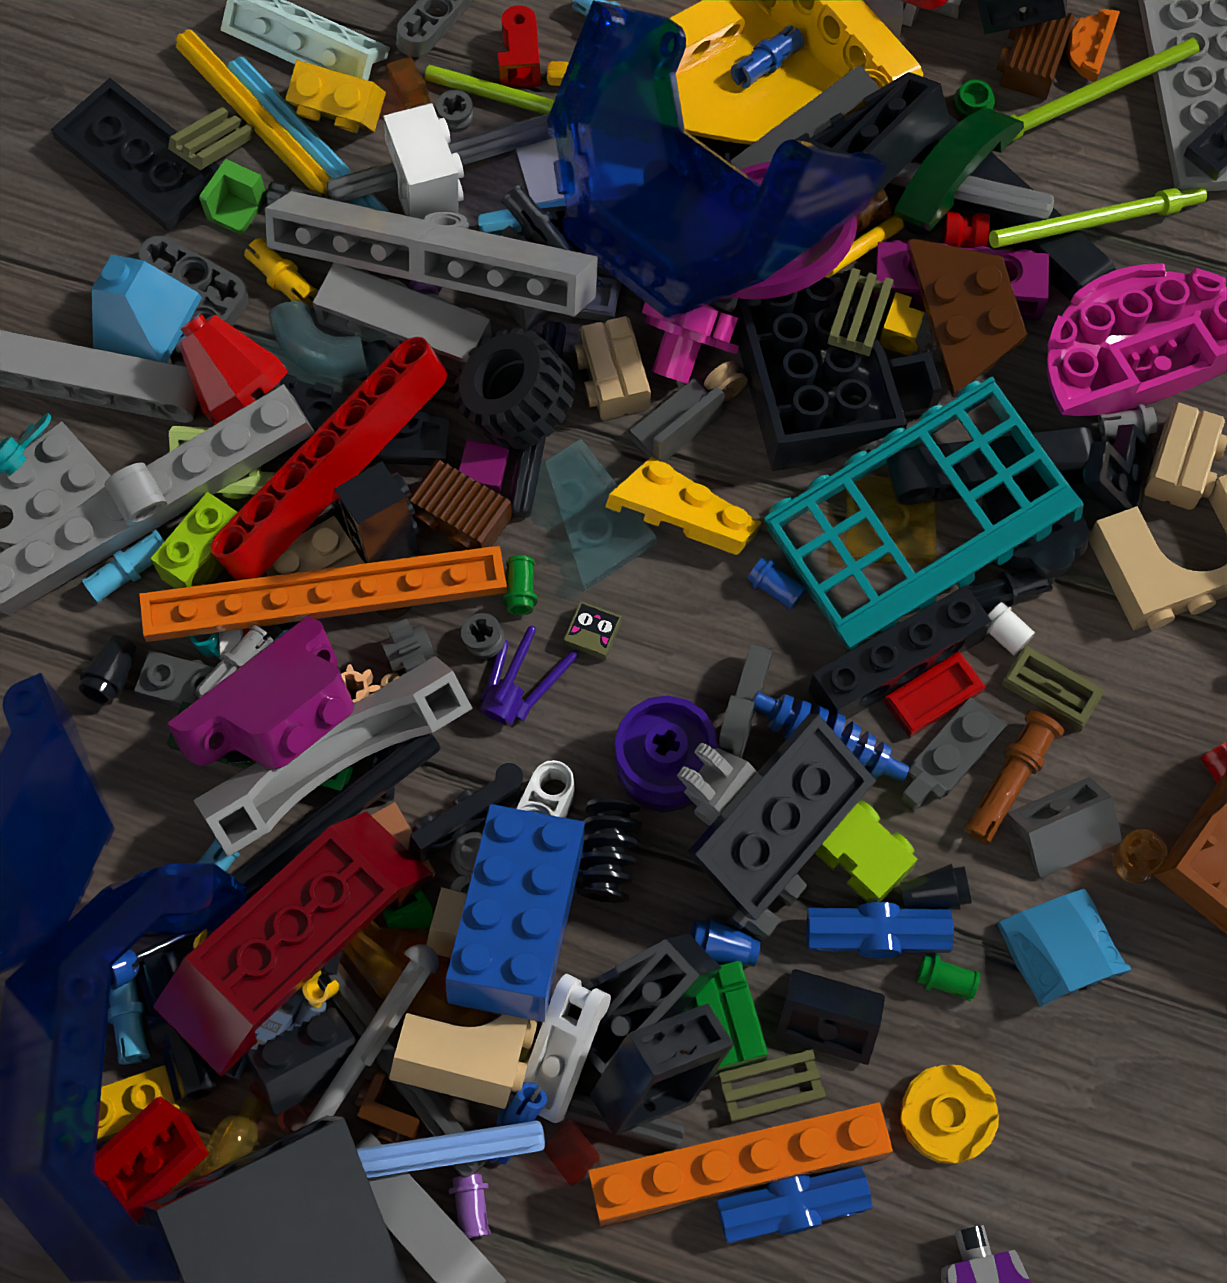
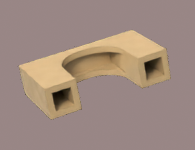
[1089,474,1227,631]
[389,887,538,1109]

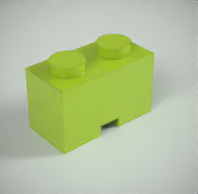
[815,800,918,903]

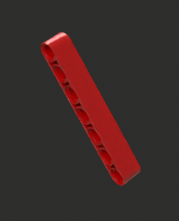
[210,337,447,581]

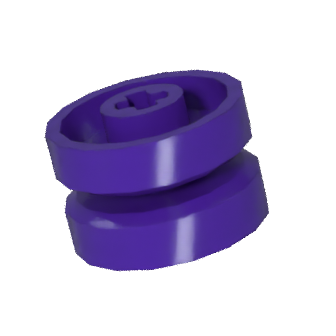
[615,695,718,812]

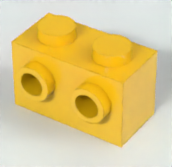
[285,60,386,133]

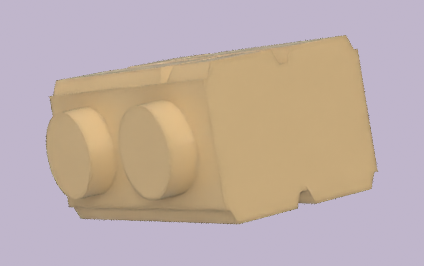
[573,316,651,420]
[1144,402,1227,510]

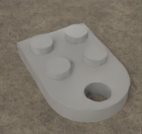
[0,421,111,549]

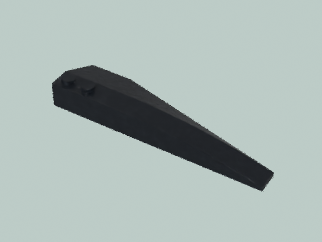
[689,134,907,471]

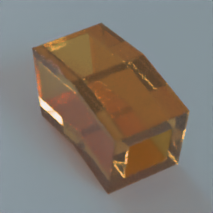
[387,56,431,110]

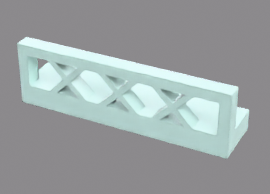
[221,0,390,81]

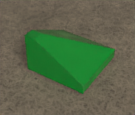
[380,888,434,929]

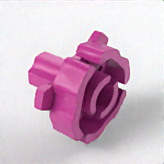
[641,288,739,384]

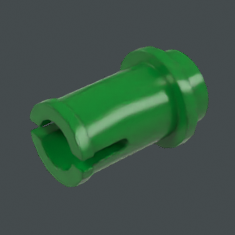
[502,555,538,615]
[916,953,981,1002]

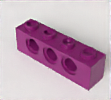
[872,240,1049,320]

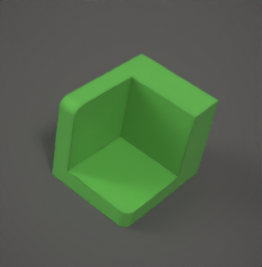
[199,159,267,235]

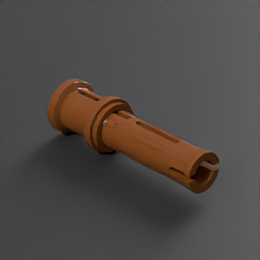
[964,710,1064,845]

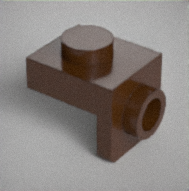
[355,1070,424,1144]

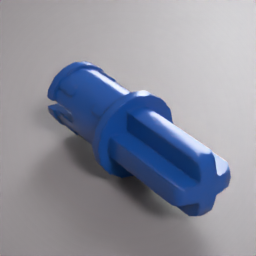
[488,1082,547,1165]

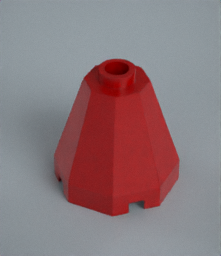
[178,313,288,425]

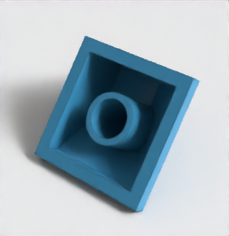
[92,254,202,363]

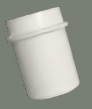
[986,602,1035,656]

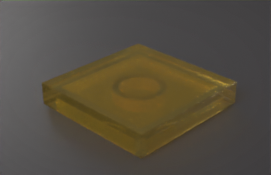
[845,476,937,564]

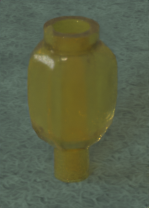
[200,1096,264,1176]

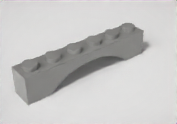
[193,656,473,857]

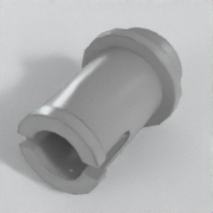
[1098,404,1157,441]

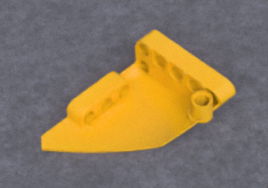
[584,0,923,145]

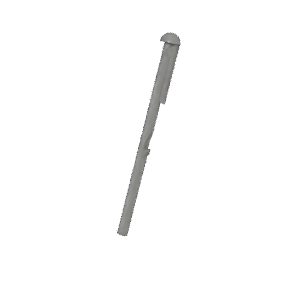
[303,944,439,1127]

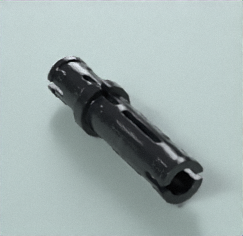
[500,184,603,290]

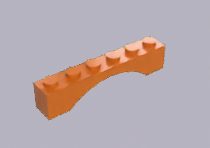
[588,1102,893,1227]

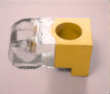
[879,292,942,364]

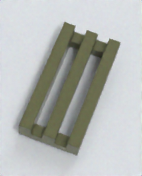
[168,107,254,170]
[827,268,894,356]
[1001,644,1105,732]
[719,1049,826,1123]

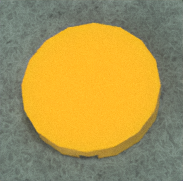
[900,1064,999,1164]

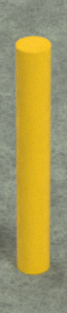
[825,215,904,278]

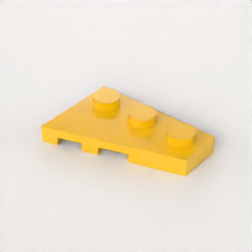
[605,456,762,555]

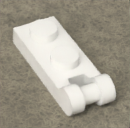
[523,974,611,1123]

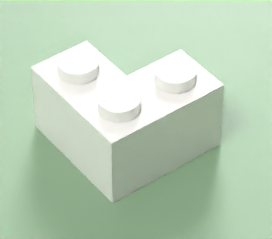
[383,103,464,219]

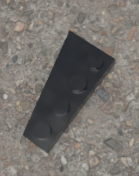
[275,374,451,466]

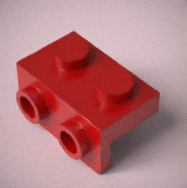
[86,1097,209,1223]

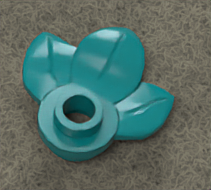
[0,413,51,476]

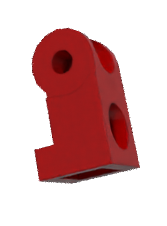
[498,5,541,88]

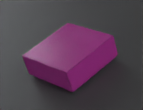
[459,440,510,493]

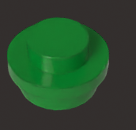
[953,80,995,118]

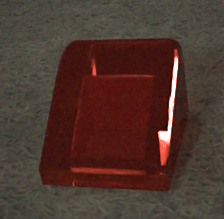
[544,1120,601,1186]

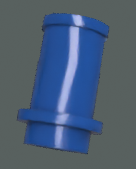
[747,558,807,611]

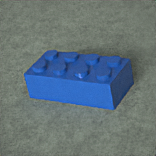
[446,804,585,1022]

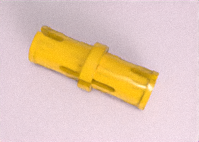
[244,238,318,312]

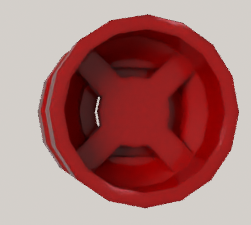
[941,211,990,248]

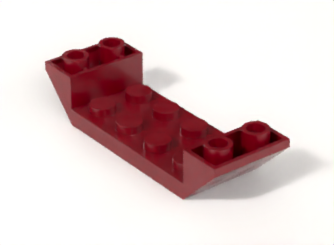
[153,811,433,1077]

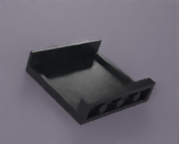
[142,1115,408,1283]

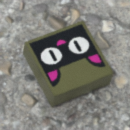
[564,601,622,661]

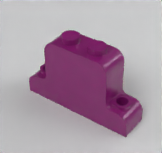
[167,615,354,769]

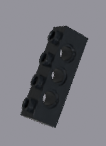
[808,585,992,720]

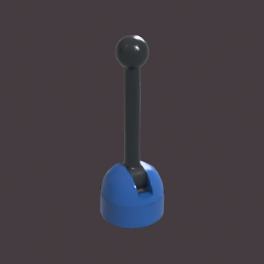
[97,919,209,990]

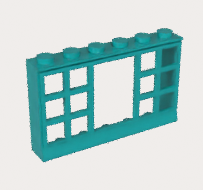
[764,377,1084,652]

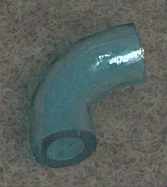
[269,301,369,379]

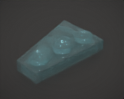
[545,438,657,591]

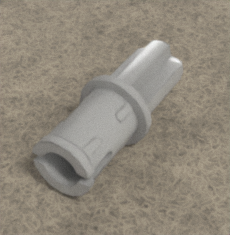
[196,625,274,698]

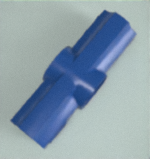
[806,902,954,959]
[716,1166,873,1244]

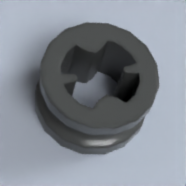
[436,90,474,132]
[461,613,505,659]

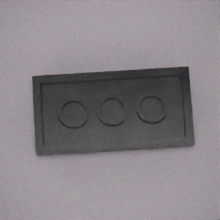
[50,78,220,232]
[687,714,876,920]

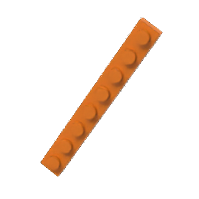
[139,546,507,642]

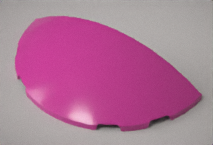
[1046,264,1227,416]

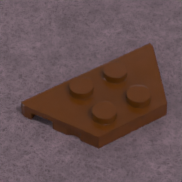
[906,239,1027,397]

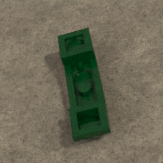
[894,108,1024,231]

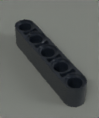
[886,427,1094,505]

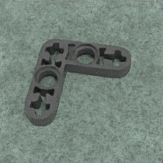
[396,0,473,57]
[139,236,249,368]
[719,643,773,759]

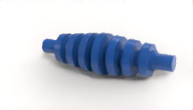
[752,691,909,782]

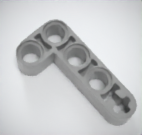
[355,1132,507,1283]

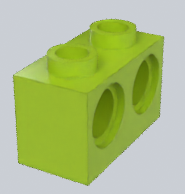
[150,492,238,589]

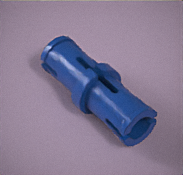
[731,25,804,88]

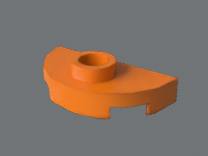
[1066,9,1120,82]

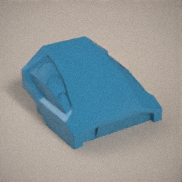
[997,888,1132,1008]

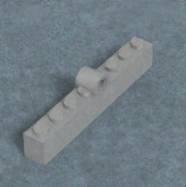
[265,191,598,316]
[0,384,315,616]

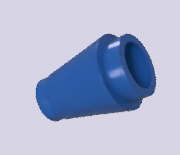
[690,918,760,967]

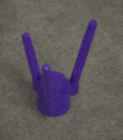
[479,626,578,726]

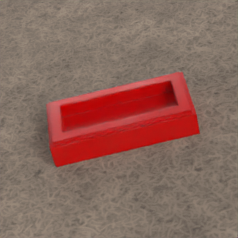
[884,651,986,738]

